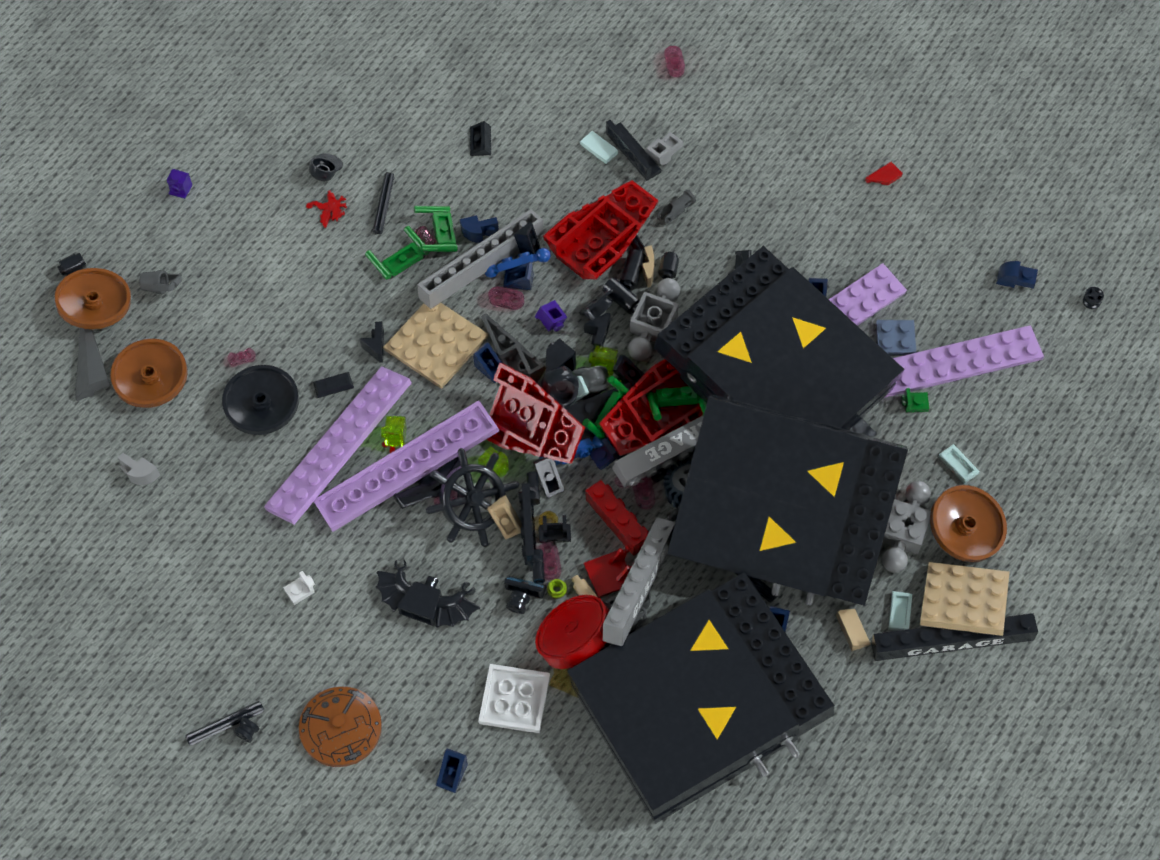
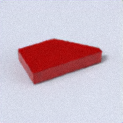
[865,162,903,185]

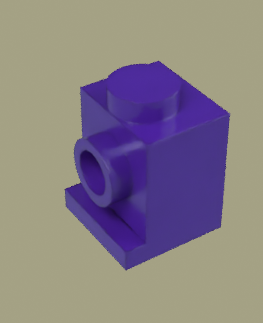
[167,169,192,199]
[535,300,567,332]

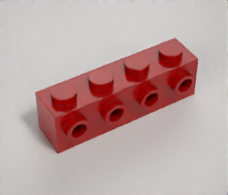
[585,480,649,556]

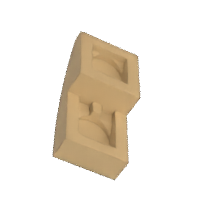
[642,245,654,288]

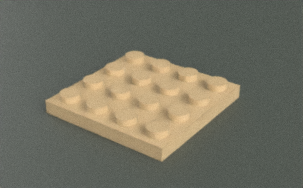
[383,303,489,389]
[920,562,1010,636]

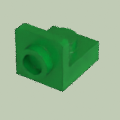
[901,388,929,413]

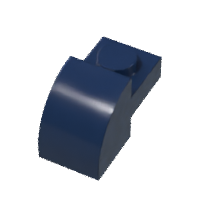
[459,215,499,243]
[996,261,1038,289]
[589,437,629,470]

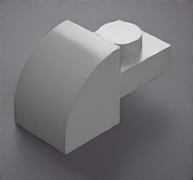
[646,132,683,165]
[118,453,160,485]

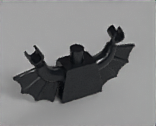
[376,560,480,628]

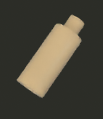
[571,575,597,596]

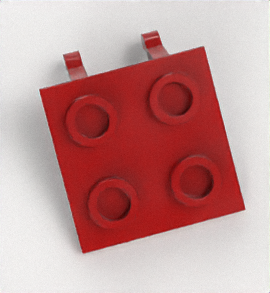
[583,546,632,598]

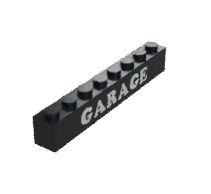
[871,613,1038,661]

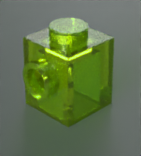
[588,345,618,376]
[381,416,407,447]
[478,446,509,477]

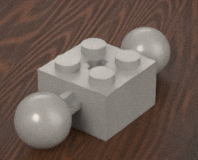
[628,278,680,361]
[882,481,931,573]

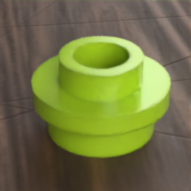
[547,579,567,599]

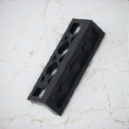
[606,120,661,181]

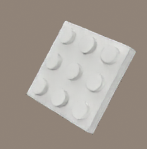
[478,664,550,733]

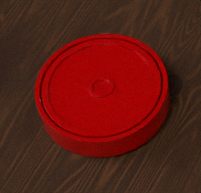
[535,595,610,669]

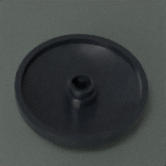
[222,365,299,435]

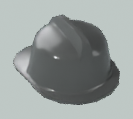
[573,366,609,396]

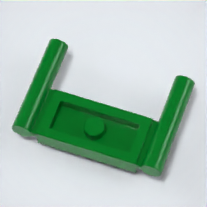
[414,206,458,252]
[365,226,430,280]
[582,376,629,440]
[646,386,707,421]

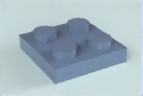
[876,320,916,356]

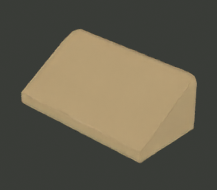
[487,495,522,540]
[836,609,871,651]

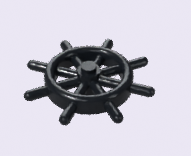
[426,448,520,547]

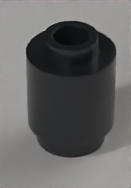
[658,252,679,279]
[57,253,86,276]

